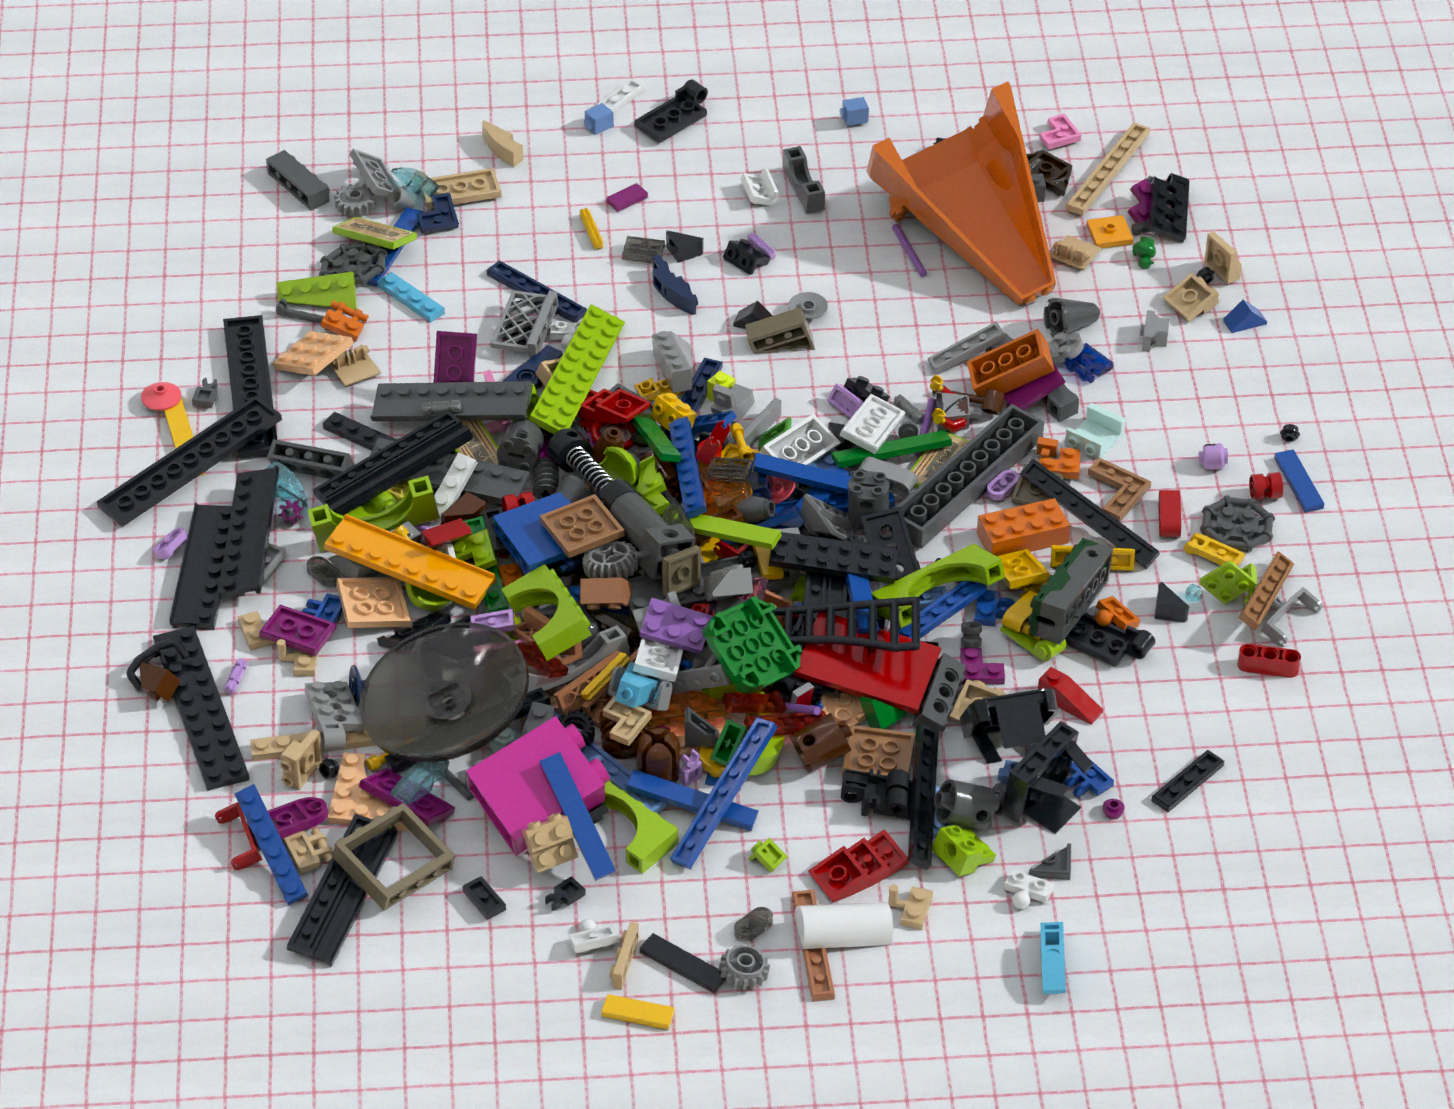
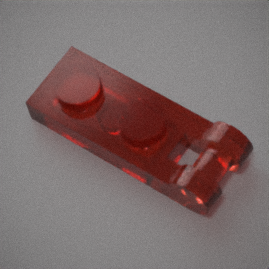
[515,641,568,678]
[722,691,786,714]

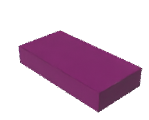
[606,183,648,212]

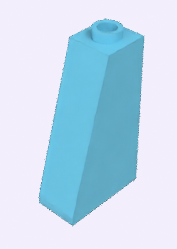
[614,662,663,708]

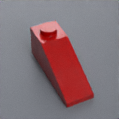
[1038,667,1103,725]

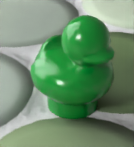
[1132,236,1156,269]

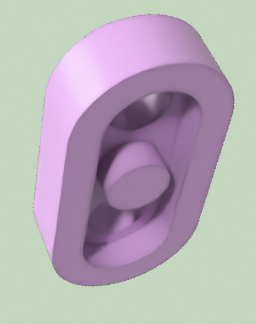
[987,470,1020,501]
[153,527,188,560]

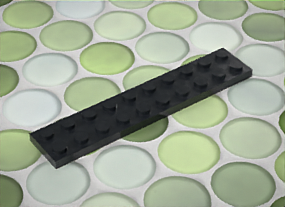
[223,315,277,458]
[97,396,282,527]
[153,626,250,791]

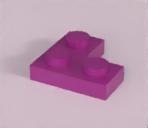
[1127,178,1151,224]
[960,648,1005,685]

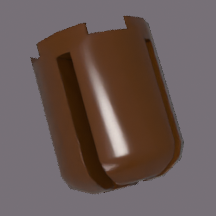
[636,727,680,783]

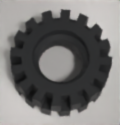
[558,710,595,750]

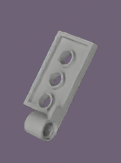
[349,148,416,210]
[304,681,363,751]

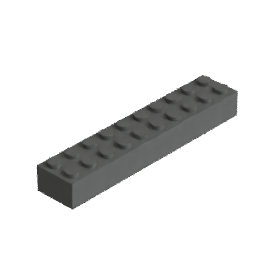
[889,404,1044,549]

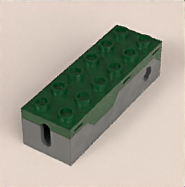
[1028,538,1114,645]

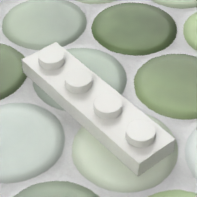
[422,452,478,528]

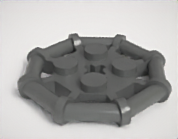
[319,242,387,286]
[1200,495,1275,552]

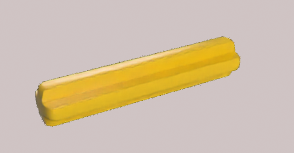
[579,208,604,249]
[581,652,630,701]

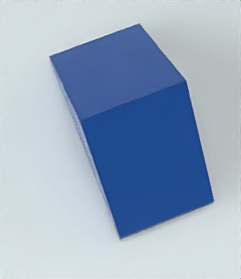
[1223,299,1267,333]

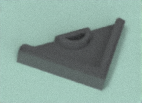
[1029,843,1071,880]

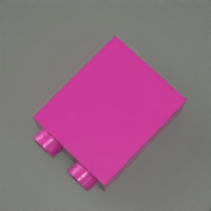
[466,716,610,856]

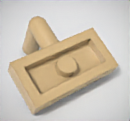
[277,639,318,676]
[888,884,934,930]

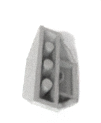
[800,493,858,541]

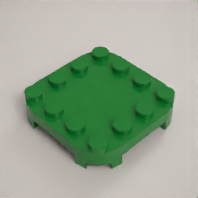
[702,596,803,694]

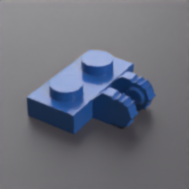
[974,590,1015,627]
[302,593,343,623]
[1064,760,1114,798]

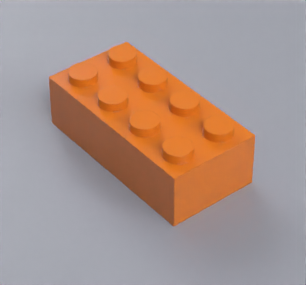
[967,329,1055,396]
[977,498,1070,556]

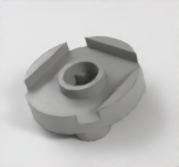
[1048,332,1084,364]

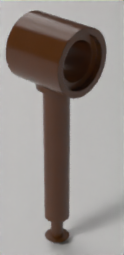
[932,389,1005,415]

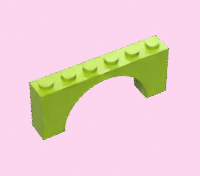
[307,475,440,552]
[872,543,1005,628]
[501,564,592,661]
[601,781,679,874]

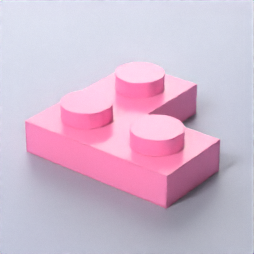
[1039,113,1081,150]

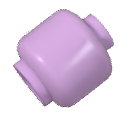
[1199,443,1228,470]

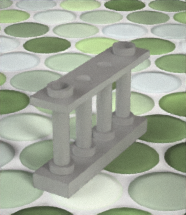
[669,645,731,694]

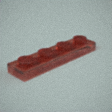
[744,711,826,736]

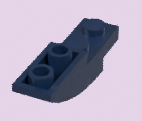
[653,254,698,315]

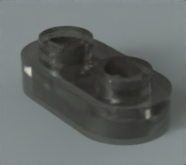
[663,504,695,536]
[306,556,341,588]
[734,907,773,942]

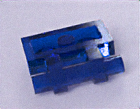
[1063,343,1114,383]

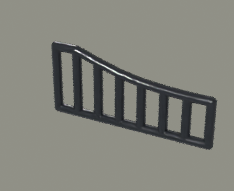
[773,596,920,652]

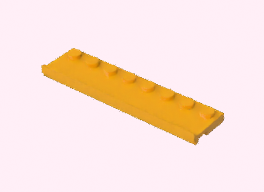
[324,514,495,610]

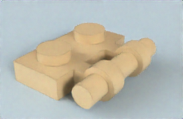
[284,828,333,874]

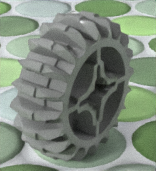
[582,540,639,580]

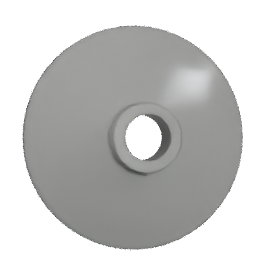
[789,292,828,320]

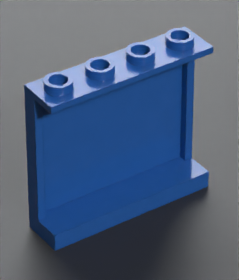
[493,492,571,575]

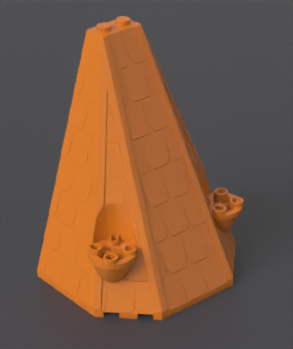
[866,81,1056,306]

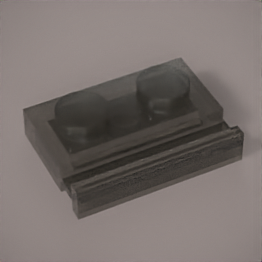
[622,236,665,263]
[706,457,754,483]

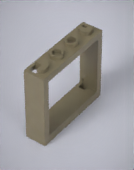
[333,803,455,911]

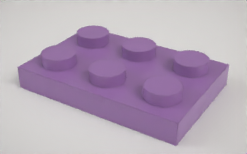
[639,598,713,655]

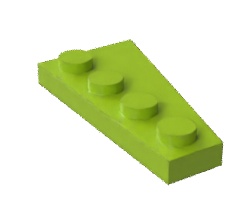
[276,272,358,310]

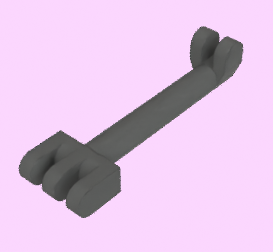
[276,299,343,331]

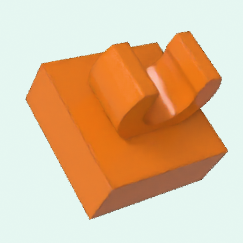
[1036,437,1058,459]

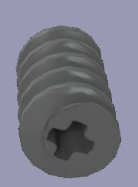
[533,457,559,500]

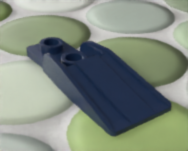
[501,345,563,389]

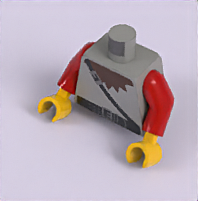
[930,375,981,433]

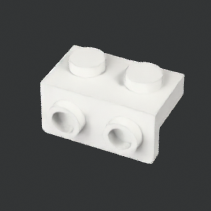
[740,168,778,206]

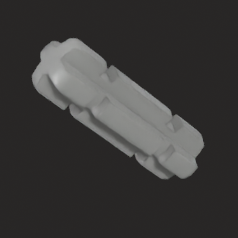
[894,394,924,424]
[422,400,461,414]

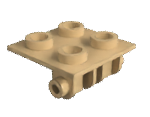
[1050,235,1101,270]
[329,345,381,386]

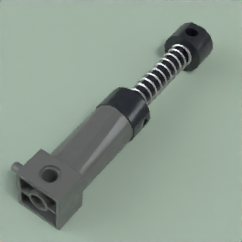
[547,428,696,580]

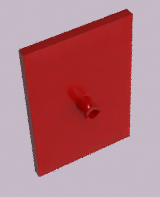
[794,612,941,715]

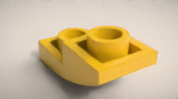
[634,378,680,401]

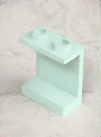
[1065,403,1126,459]

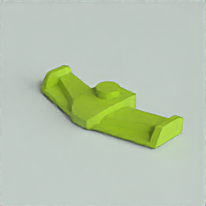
[636,456,673,516]

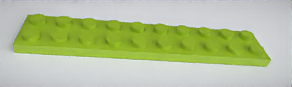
[528,304,625,434]

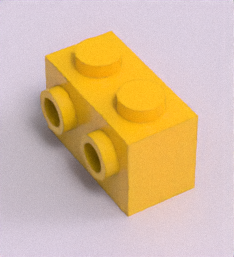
[650,393,697,431]

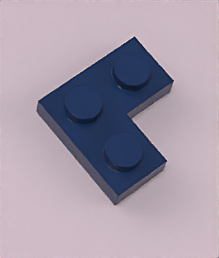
[417,193,459,234]

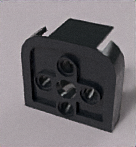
[960,689,1058,763]
[1002,721,1093,834]

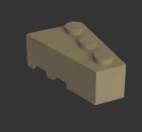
[745,307,815,354]

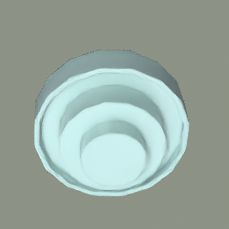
[489,726,520,753]

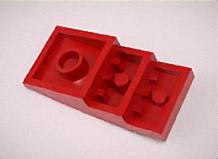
[576,389,652,423]
[421,518,472,548]
[808,829,910,902]

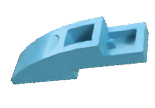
[1040,922,1066,994]

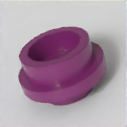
[1102,799,1125,819]

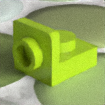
[748,838,788,873]

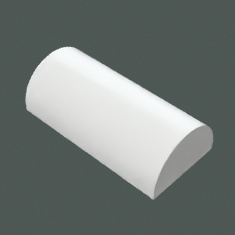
[760,414,841,477]
[794,902,893,949]

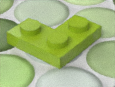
[451,529,498,570]

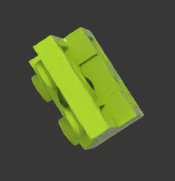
[932,824,996,876]

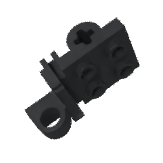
[841,768,913,820]

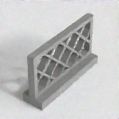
[490,290,558,358]

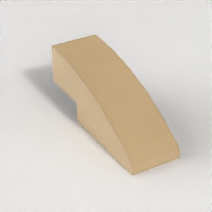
[482,120,523,167]

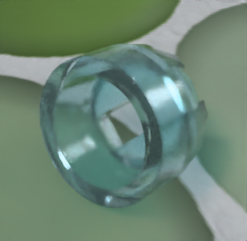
[1185,584,1202,602]

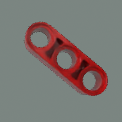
[1158,490,1181,538]
[1237,644,1301,678]

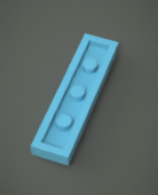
[377,272,445,323]

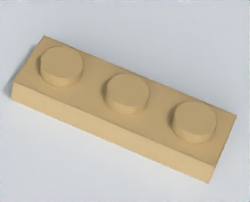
[610,922,639,990]

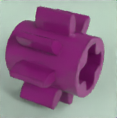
[278,499,305,525]

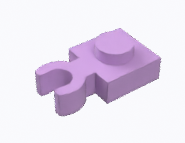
[679,749,702,786]

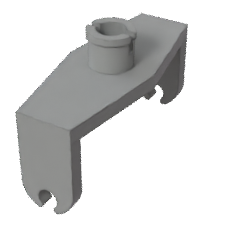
[1261,587,1323,647]
[608,666,672,711]

